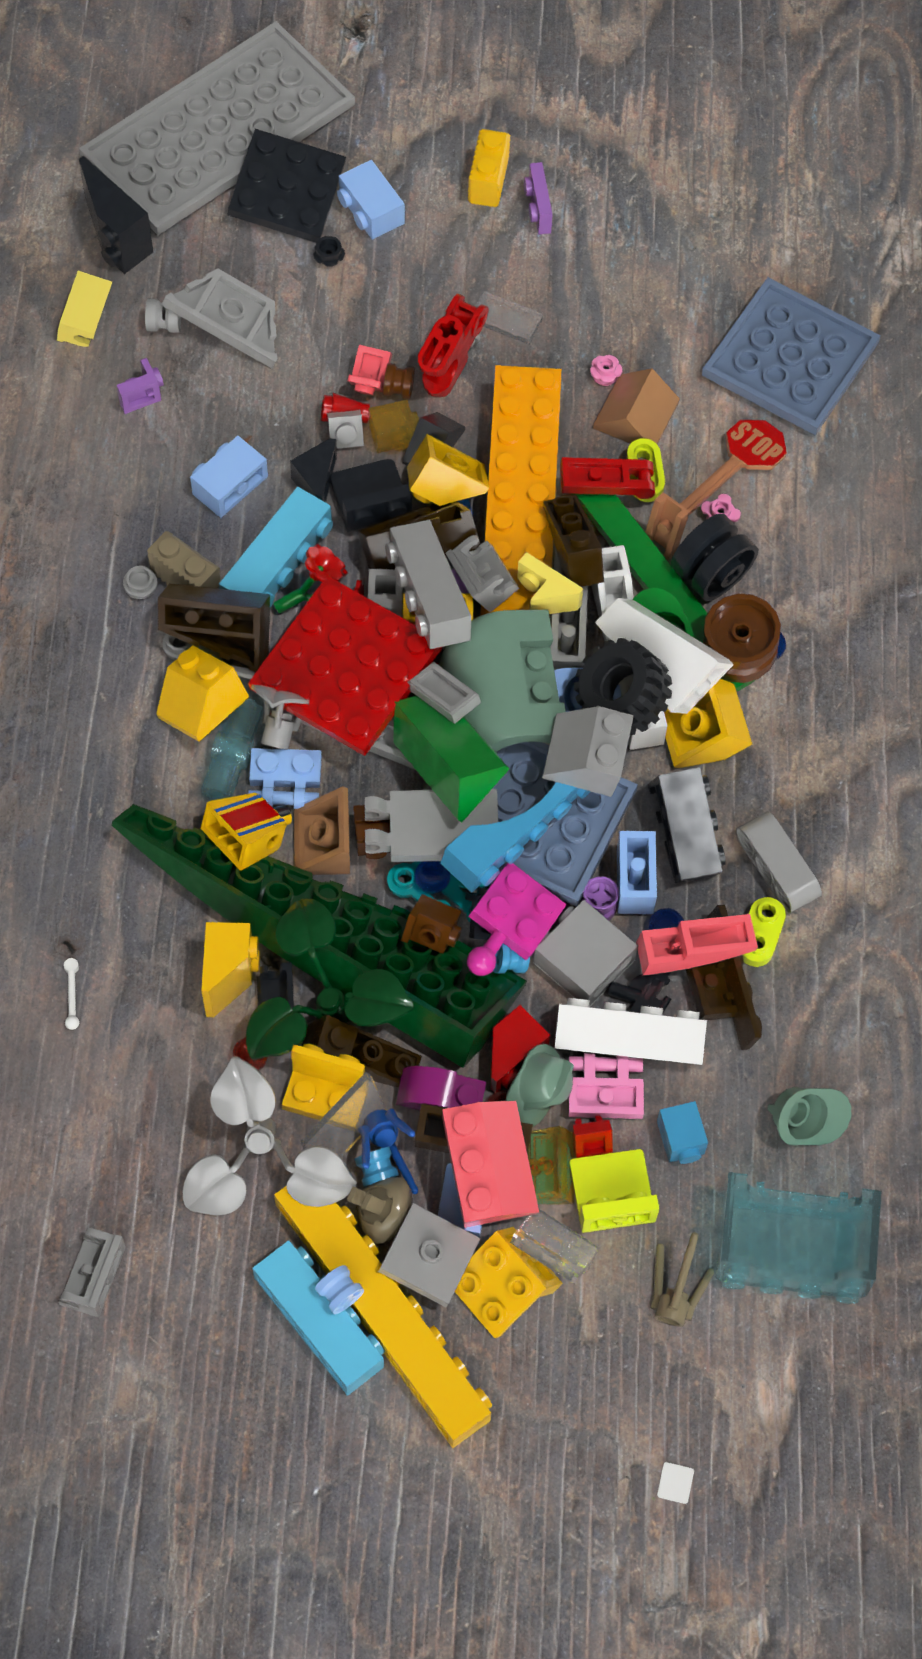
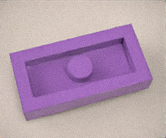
[524,162,552,235]

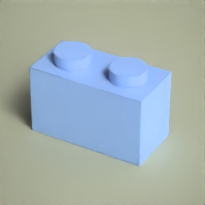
[337,159,405,240]
[190,436,268,518]
[617,831,657,914]

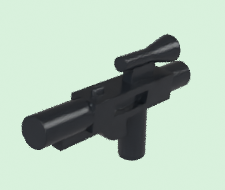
[608,972,672,1014]

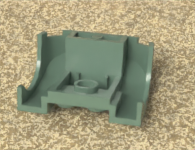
[438,610,566,752]

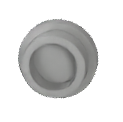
[123,566,158,599]

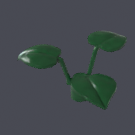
[246,899,414,1061]

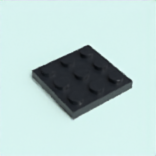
[227,128,346,243]

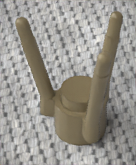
[651,1232,714,1327]

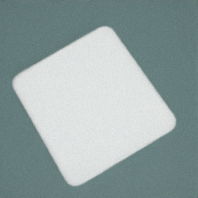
[657,1462,694,1504]

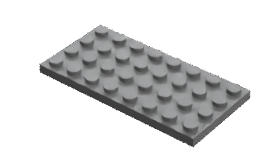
[79,21,355,235]

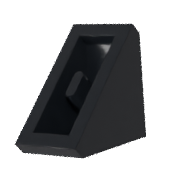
[403,412,465,466]
[290,438,337,503]

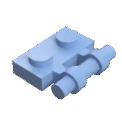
[248,748,322,809]

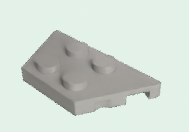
[161,268,278,369]

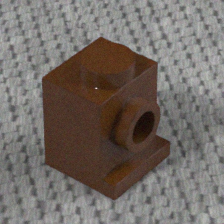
[401,894,462,954]

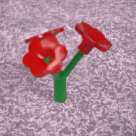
[274,544,364,614]

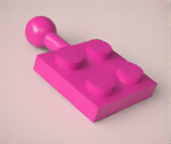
[467,863,567,976]

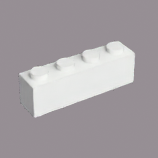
[555,998,707,1065]

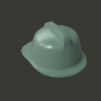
[506,1044,574,1127]
[767,1087,852,1146]

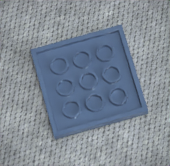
[702,277,881,436]
[492,742,638,907]

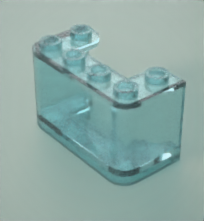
[715,1172,881,1304]

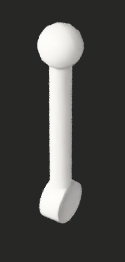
[64,958,79,1030]

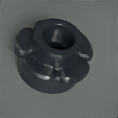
[313,236,345,267]

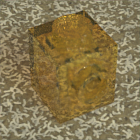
[369,400,419,453]

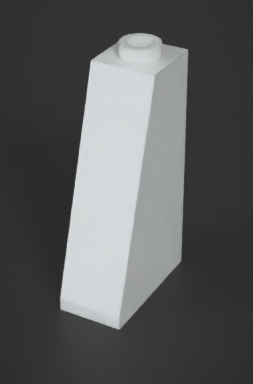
[595,598,733,714]

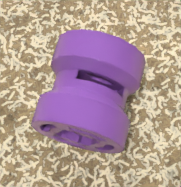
[582,877,619,921]

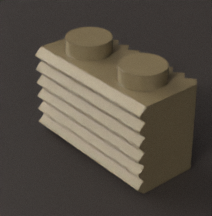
[147,531,221,589]

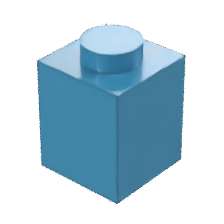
[657,1101,708,1164]

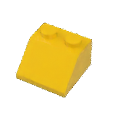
[407,434,489,506]
[156,645,249,742]
[664,679,752,768]
[201,922,260,1018]

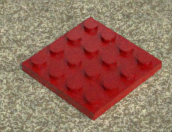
[248,575,443,756]

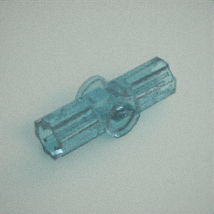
[201,699,263,800]

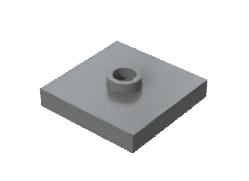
[378,1203,481,1307]

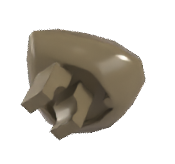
[347,1177,413,1244]

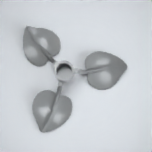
[230,665,309,750]
[183,1056,357,1216]

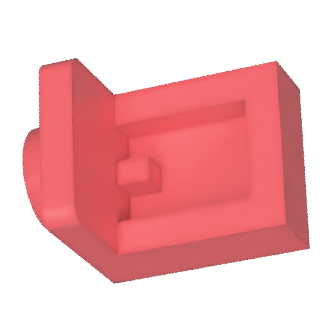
[347,345,392,396]

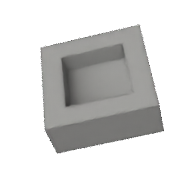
[327,410,364,449]

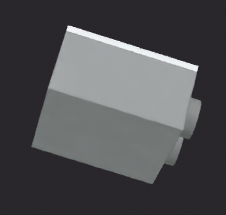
[534,900,638,1007]

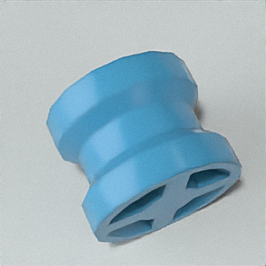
[493,943,530,974]
[354,1147,399,1187]

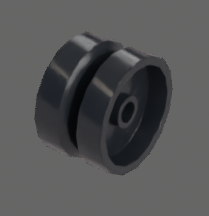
[671,514,759,601]

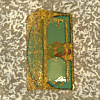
[528,1126,574,1205]

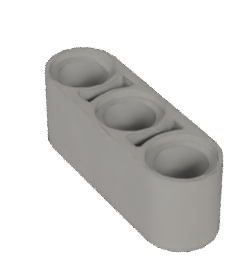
[736,812,822,913]

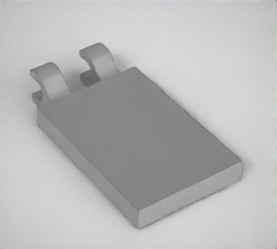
[365,789,498,862]

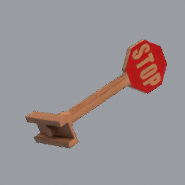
[645,420,787,561]

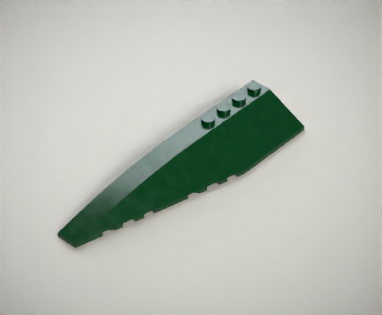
[111,804,527,1068]

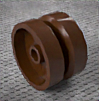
[703,593,781,683]

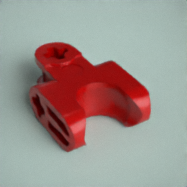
[418,293,489,397]

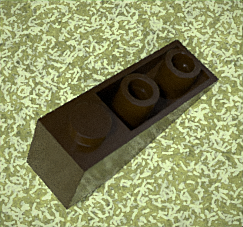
[543,495,604,587]
[302,1015,422,1088]

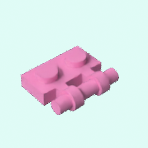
[569,1053,644,1119]

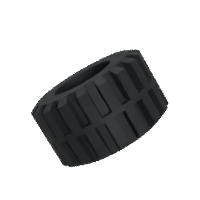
[574,638,672,735]

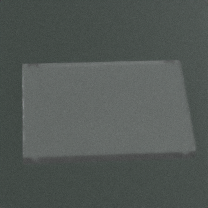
[300,1072,387,1158]

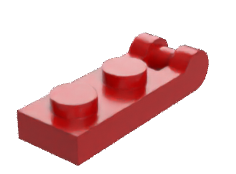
[560,457,655,499]

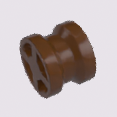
[383,363,415,400]

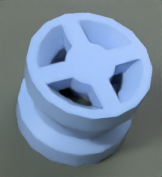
[315,1265,364,1314]

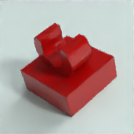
[573,1116,613,1158]

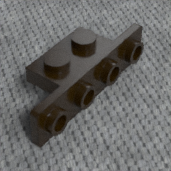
[686,905,762,1050]

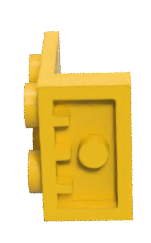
[281,1044,366,1130]
[455,1227,563,1338]

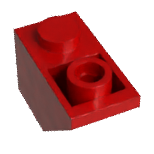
[491,1005,550,1094]

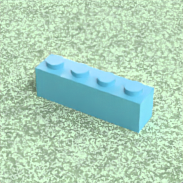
[219,486,333,607]
[252,1240,385,1396]

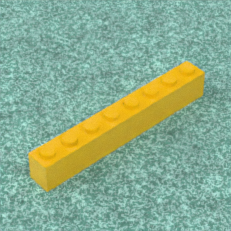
[274,1186,492,1448]

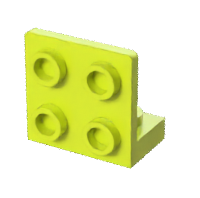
[569,1149,659,1233]

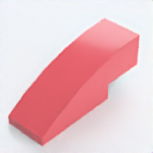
[636,914,758,976]

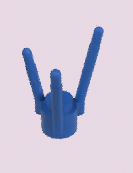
[358,1109,418,1194]

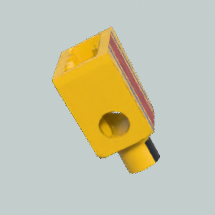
[200,793,292,871]

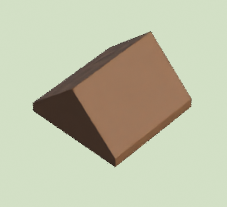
[593,368,680,445]
[294,786,350,875]

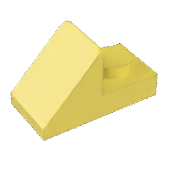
[517,552,583,614]

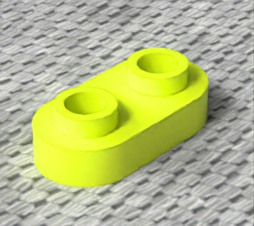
[626,438,665,502]
[743,897,786,967]

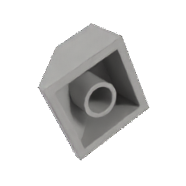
[542,706,634,797]

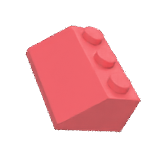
[442,1101,539,1228]

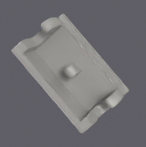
[445,535,519,612]
[58,1228,126,1318]

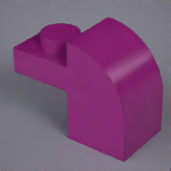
[396,1066,486,1111]

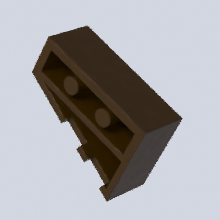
[358,501,480,570]
[158,583,270,672]

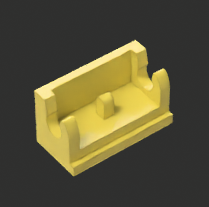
[57,271,112,347]

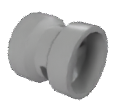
[145,298,182,333]

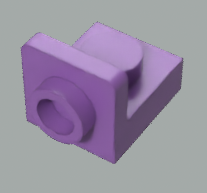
[117,358,164,414]

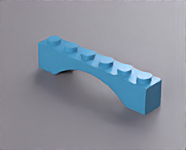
[440,782,591,892]

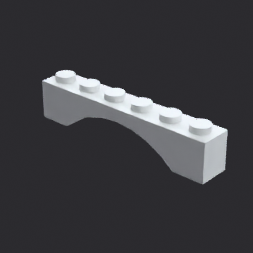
[591,545,667,750]

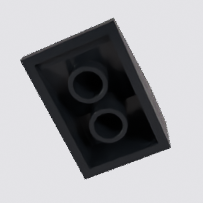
[79,156,153,274]

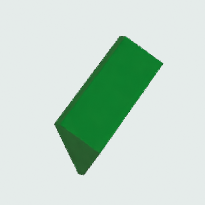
[393,696,510,823]

